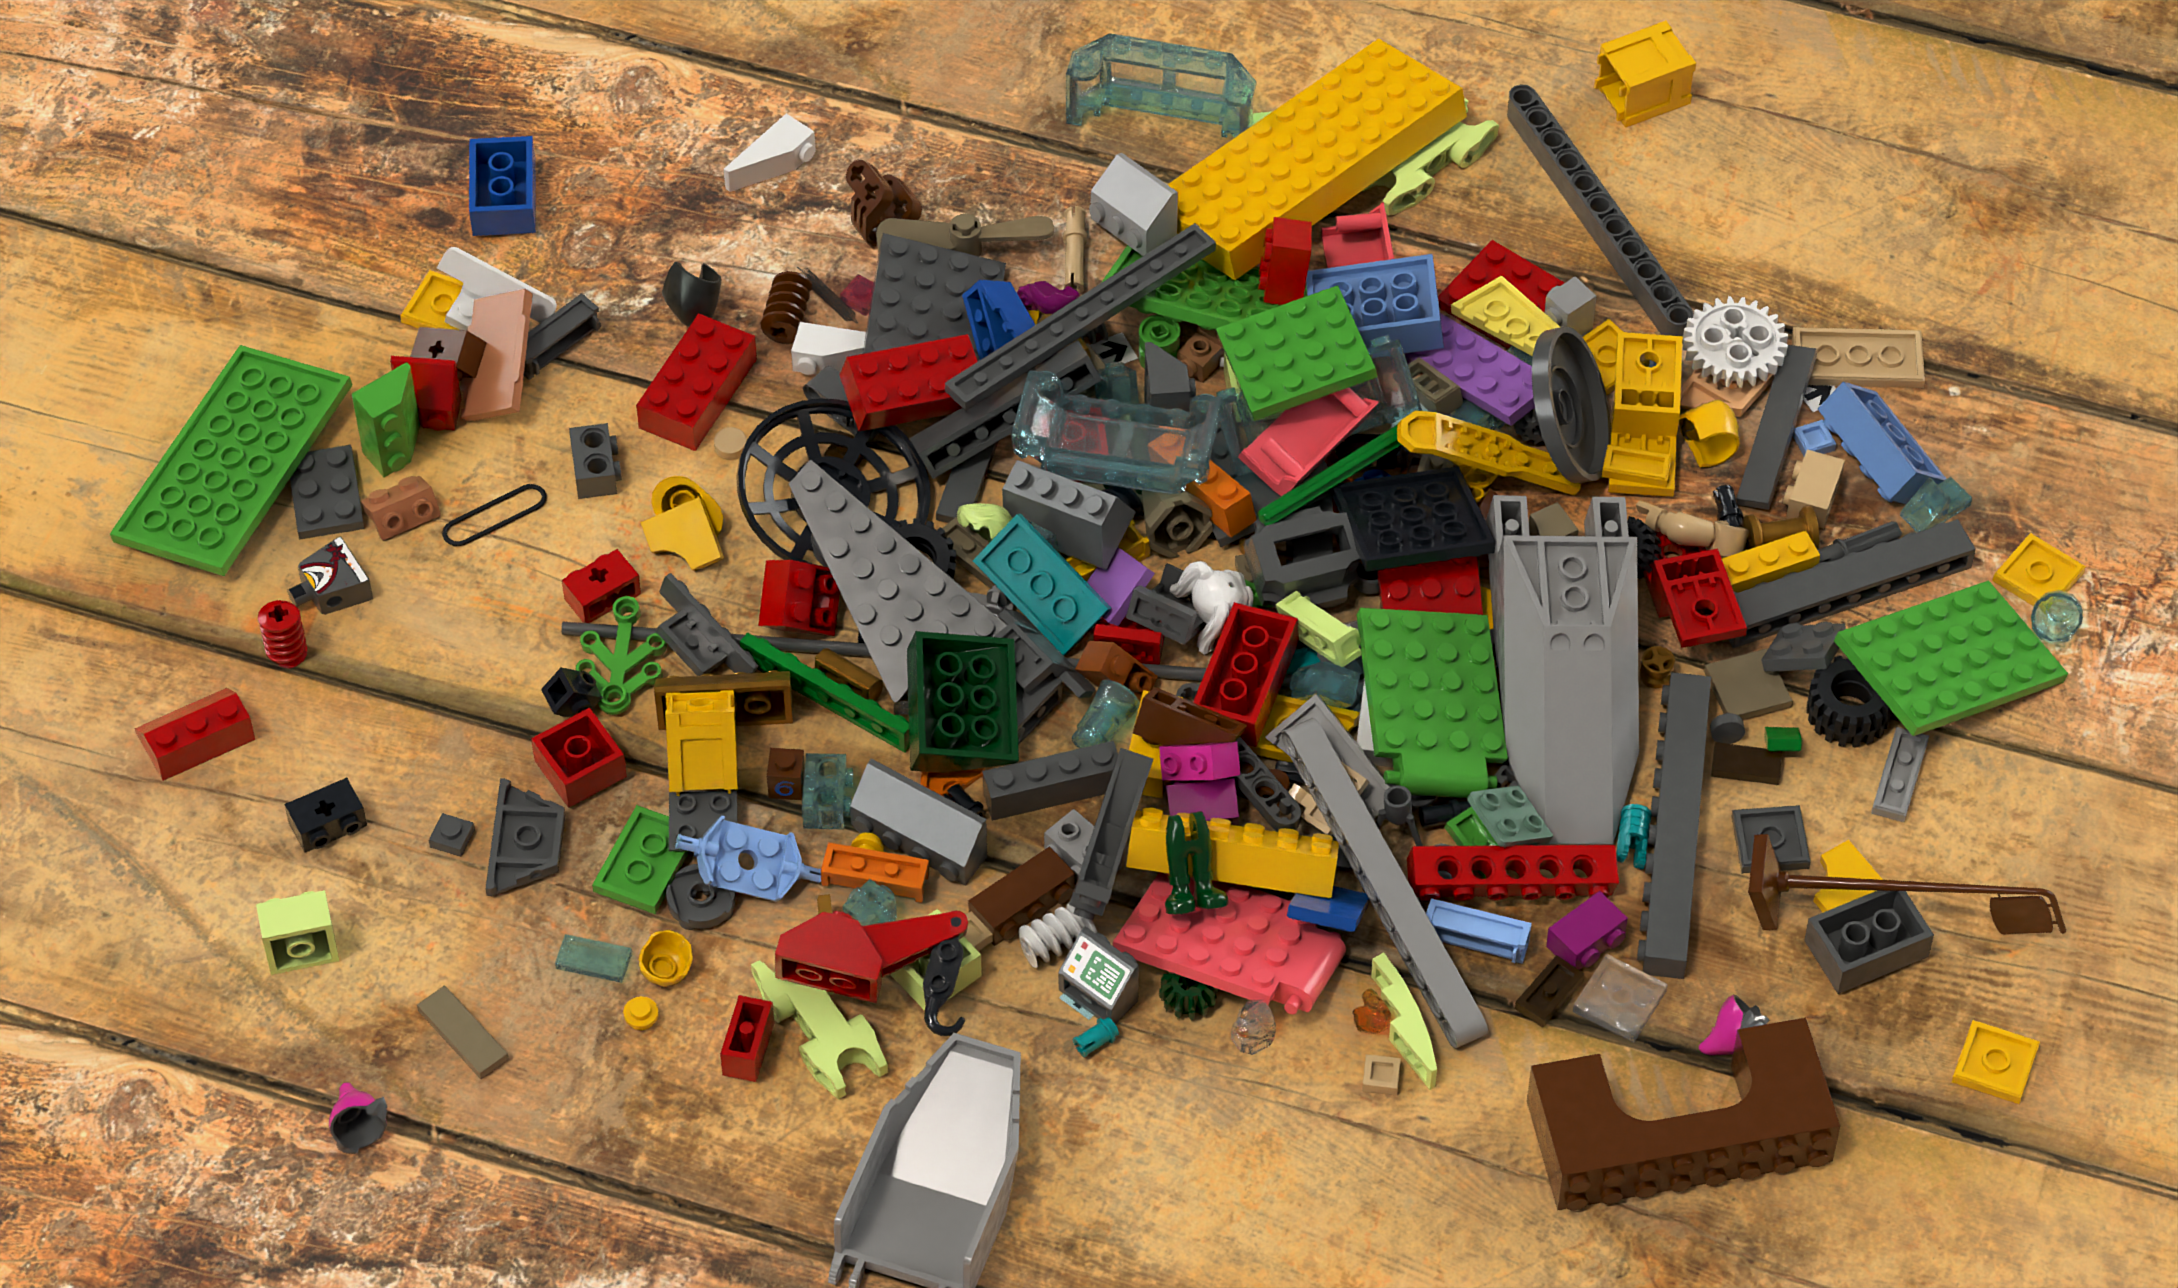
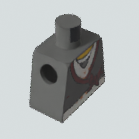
[287,536,373,615]

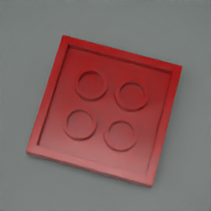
[1438,240,1565,352]
[1377,556,1483,615]

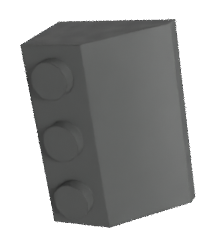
[1144,342,1196,443]

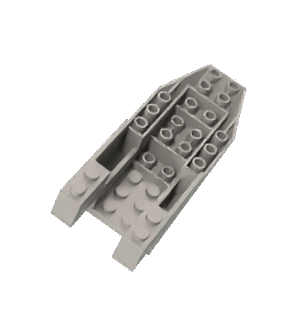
[1486,495,1639,845]

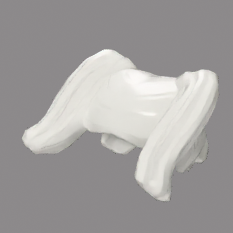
[1170,561,1253,655]

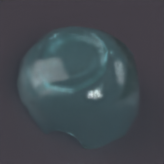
[2031,590,2083,644]

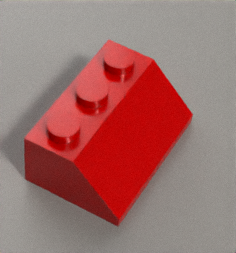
[135,688,255,781]

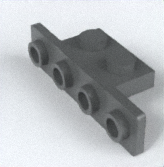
[657,573,758,676]

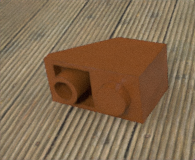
[1075,641,1158,705]

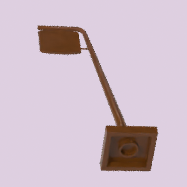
[1748,834,2066,934]

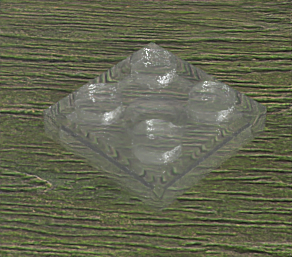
[1573,954,1668,1043]

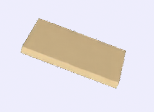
[1792,327,1925,388]

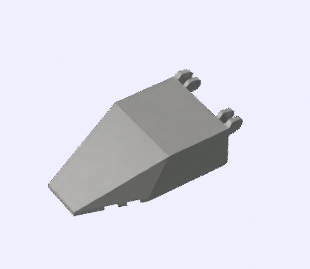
[828,1033,1021,1288]

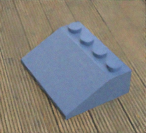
[1306,254,1444,358]

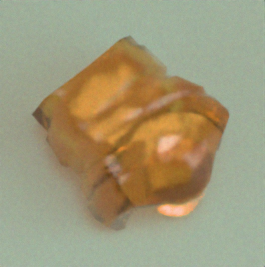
[1352,988,1391,1034]

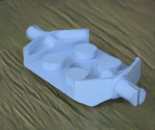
[675,816,821,902]

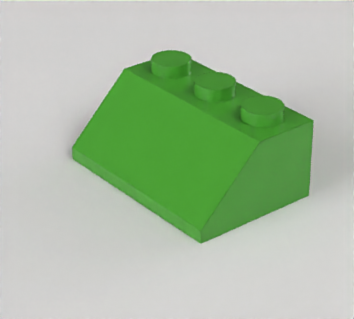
[352,362,420,477]

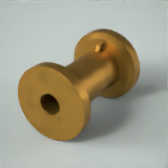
[1743,506,1820,550]

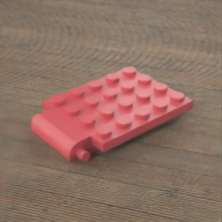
[1113,872,1346,1015]

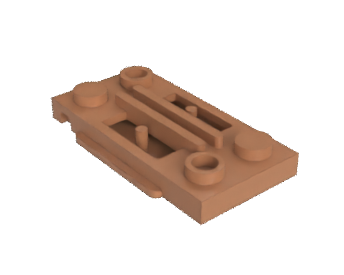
[460,289,533,422]

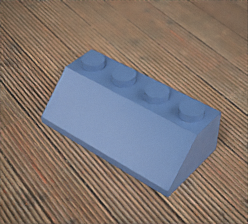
[1818,381,1949,505]

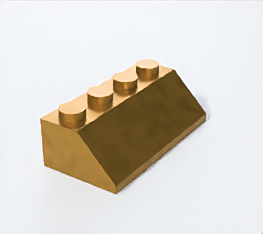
[654,670,793,730]

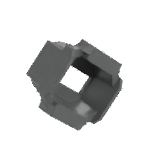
[1243,506,1360,609]

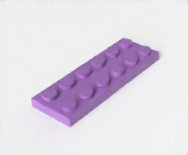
[1393,313,1535,426]

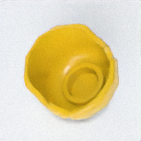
[638,930,693,987]

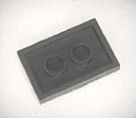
[290,445,365,540]

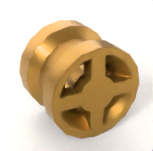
[1640,646,1675,689]

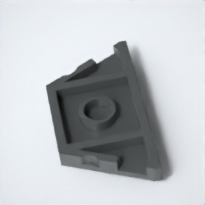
[485,778,566,896]

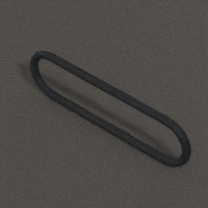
[442,484,547,546]

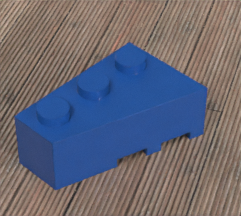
[962,280,1035,360]

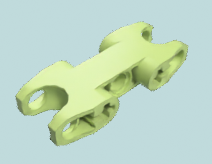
[1362,98,1499,216]
[751,960,888,1099]

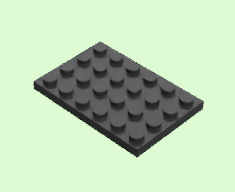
[862,233,1006,361]

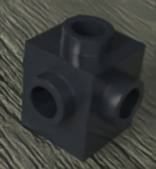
[541,667,602,717]

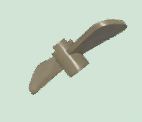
[876,214,1054,256]

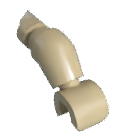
[1636,500,1749,557]

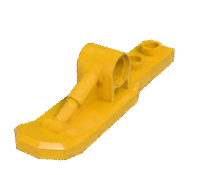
[1397,410,1581,496]

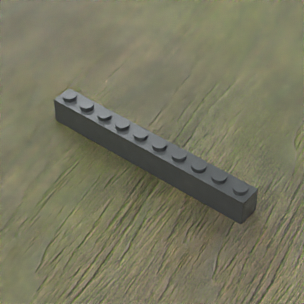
[1637,672,1711,979]

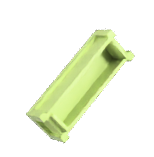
[1275,591,1361,668]

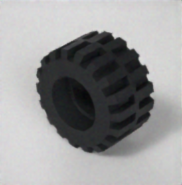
[890,518,956,580]
[1806,656,1892,747]

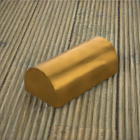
[815,648,883,701]

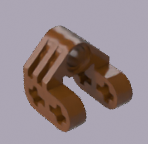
[846,160,922,246]

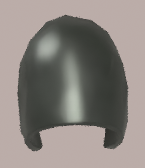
[662,262,722,327]

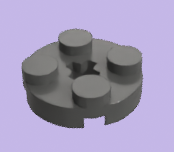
[666,864,736,930]

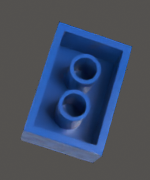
[469,136,536,236]

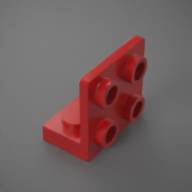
[1094,616,1165,665]

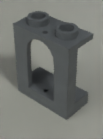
[1126,563,1206,645]

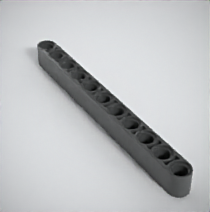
[1507,84,1693,344]

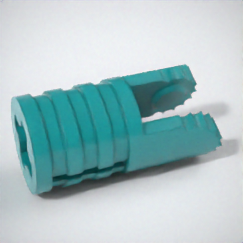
[1616,804,1652,869]

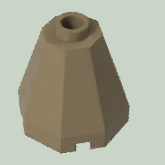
[1142,477,1213,559]

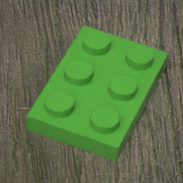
[592,805,690,914]

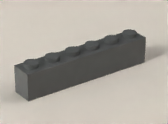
[909,340,1102,479]

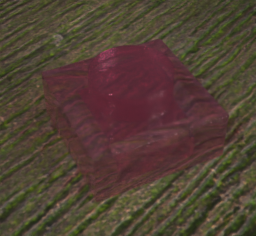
[840,274,874,316]

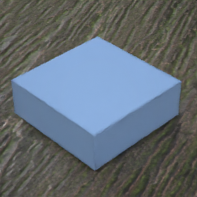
[1792,420,1836,457]

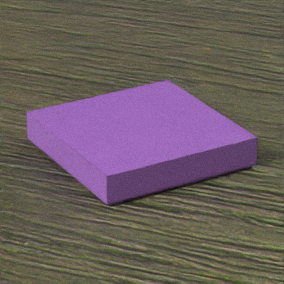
[1087,547,1155,626]

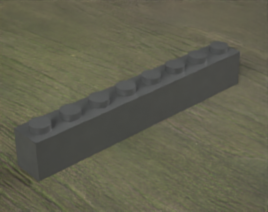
[1728,519,1976,648]

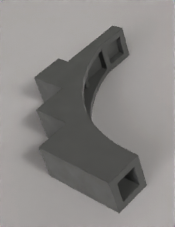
[1069,748,1153,920]

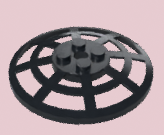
[736,398,931,566]

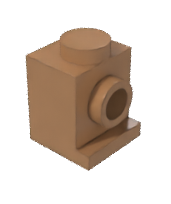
[1177,326,1224,383]

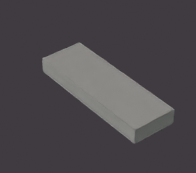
[1871,727,1929,822]

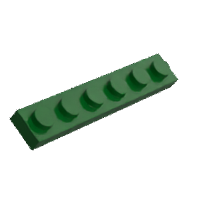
[740,632,910,753]

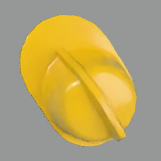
[651,475,724,537]

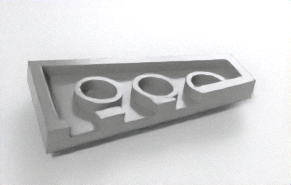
[1265,694,1392,821]

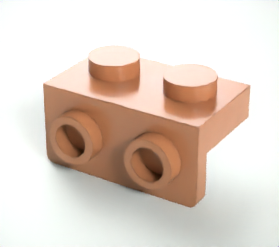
[360,476,441,540]

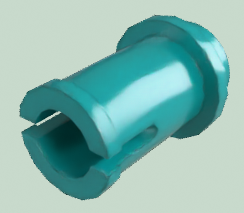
[1072,1017,1119,1058]

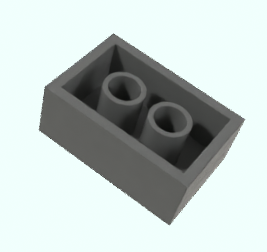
[1804,891,1934,994]

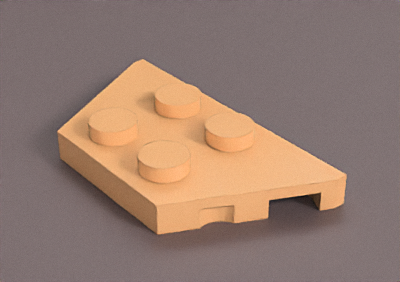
[1680,368,1775,417]

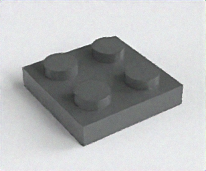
[1761,622,1846,671]

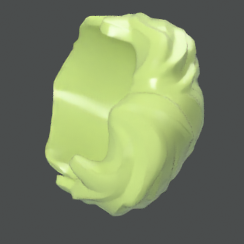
[957,503,1012,543]

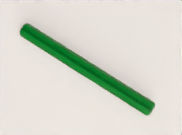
[1258,425,1402,526]

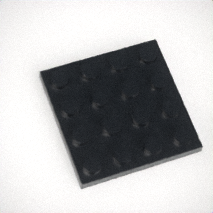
[1331,466,1496,572]

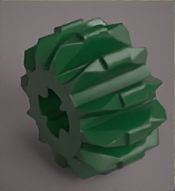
[1159,972,1218,1021]

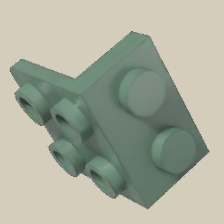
[1467,785,1553,847]

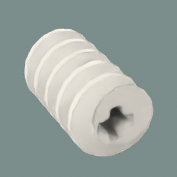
[1019,902,1097,968]

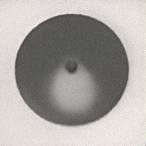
[1532,326,1611,484]

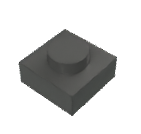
[429,813,475,857]

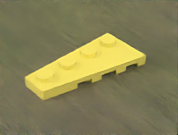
[1451,276,1560,356]

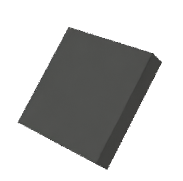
[1731,805,1810,874]

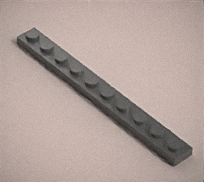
[945,223,1216,411]

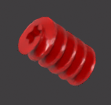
[258,600,308,669]

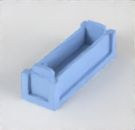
[1426,898,1532,964]

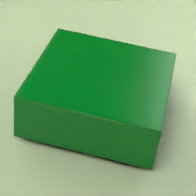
[1764,727,1802,752]

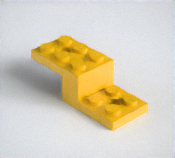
[1608,332,1683,497]

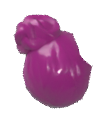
[1017,281,1080,314]

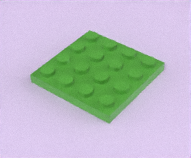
[1216,285,1378,421]

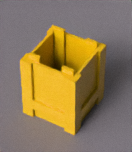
[1594,20,1696,128]
[665,690,738,796]

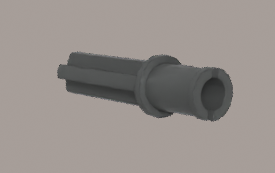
[1818,521,1902,563]

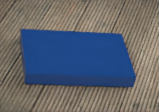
[1287,886,1369,932]

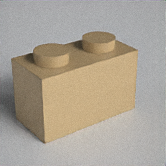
[1783,449,1845,529]

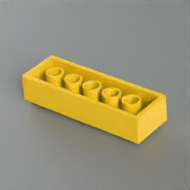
[1126,808,1339,898]

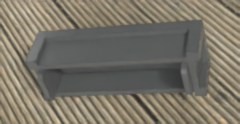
[524,293,601,380]

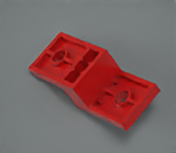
[1643,531,1747,648]

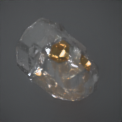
[1231,1000,1276,1055]

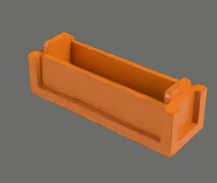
[821,842,930,903]

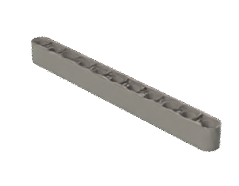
[1281,718,1488,1049]

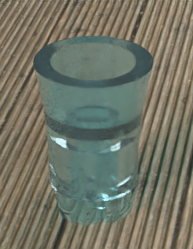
[1072,680,1140,748]

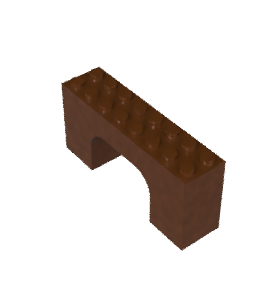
[1527,1017,1840,1211]

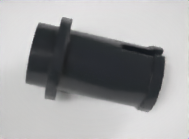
[944,784,985,818]

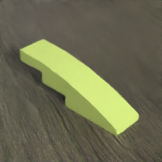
[1371,952,1437,1090]

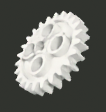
[1683,296,1788,388]

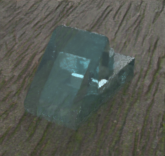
[1900,477,1972,533]

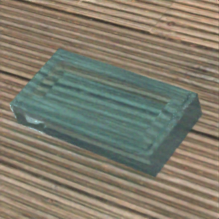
[555,934,632,983]

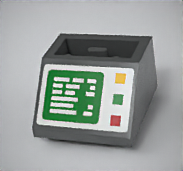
[1058,926,1139,1025]

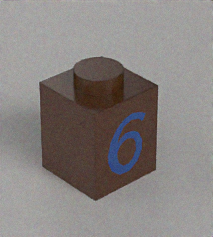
[767,748,806,800]

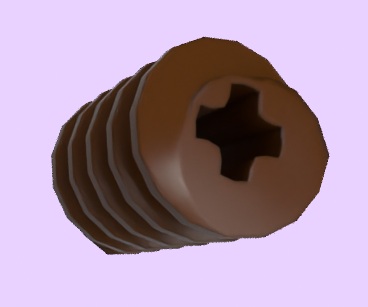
[760,271,812,344]

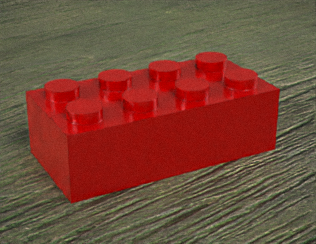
[636,313,757,451]
[839,334,978,432]
[1193,602,1299,747]

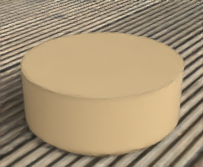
[714,427,747,460]

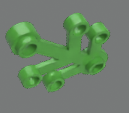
[575,596,667,715]

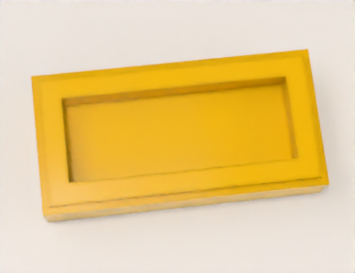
[1602,444,1672,487]

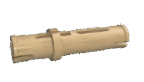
[1063,206,1088,293]

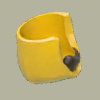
[1679,400,1740,467]

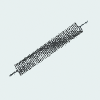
[797,267,858,323]

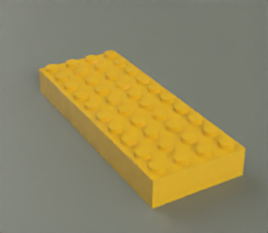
[1167,38,1467,280]

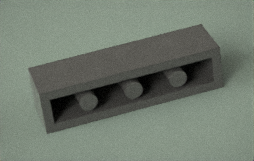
[982,741,1118,821]

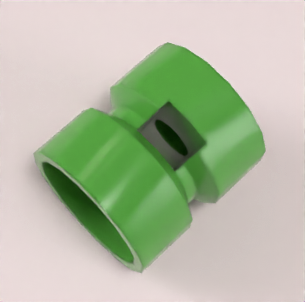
[1138,314,1180,369]

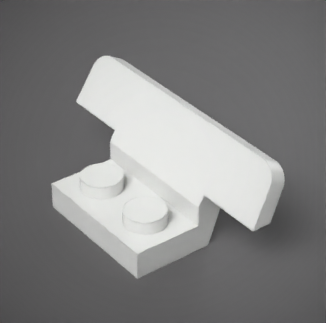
[437,247,557,330]

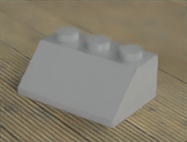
[1089,153,1178,256]

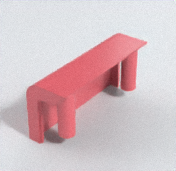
[1321,202,1394,268]
[1238,388,1379,496]

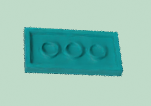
[973,514,1112,656]

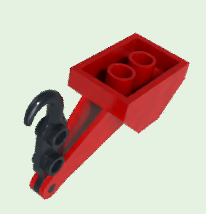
[775,910,968,1036]

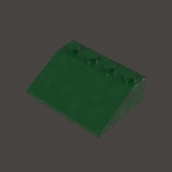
[907,631,1019,773]

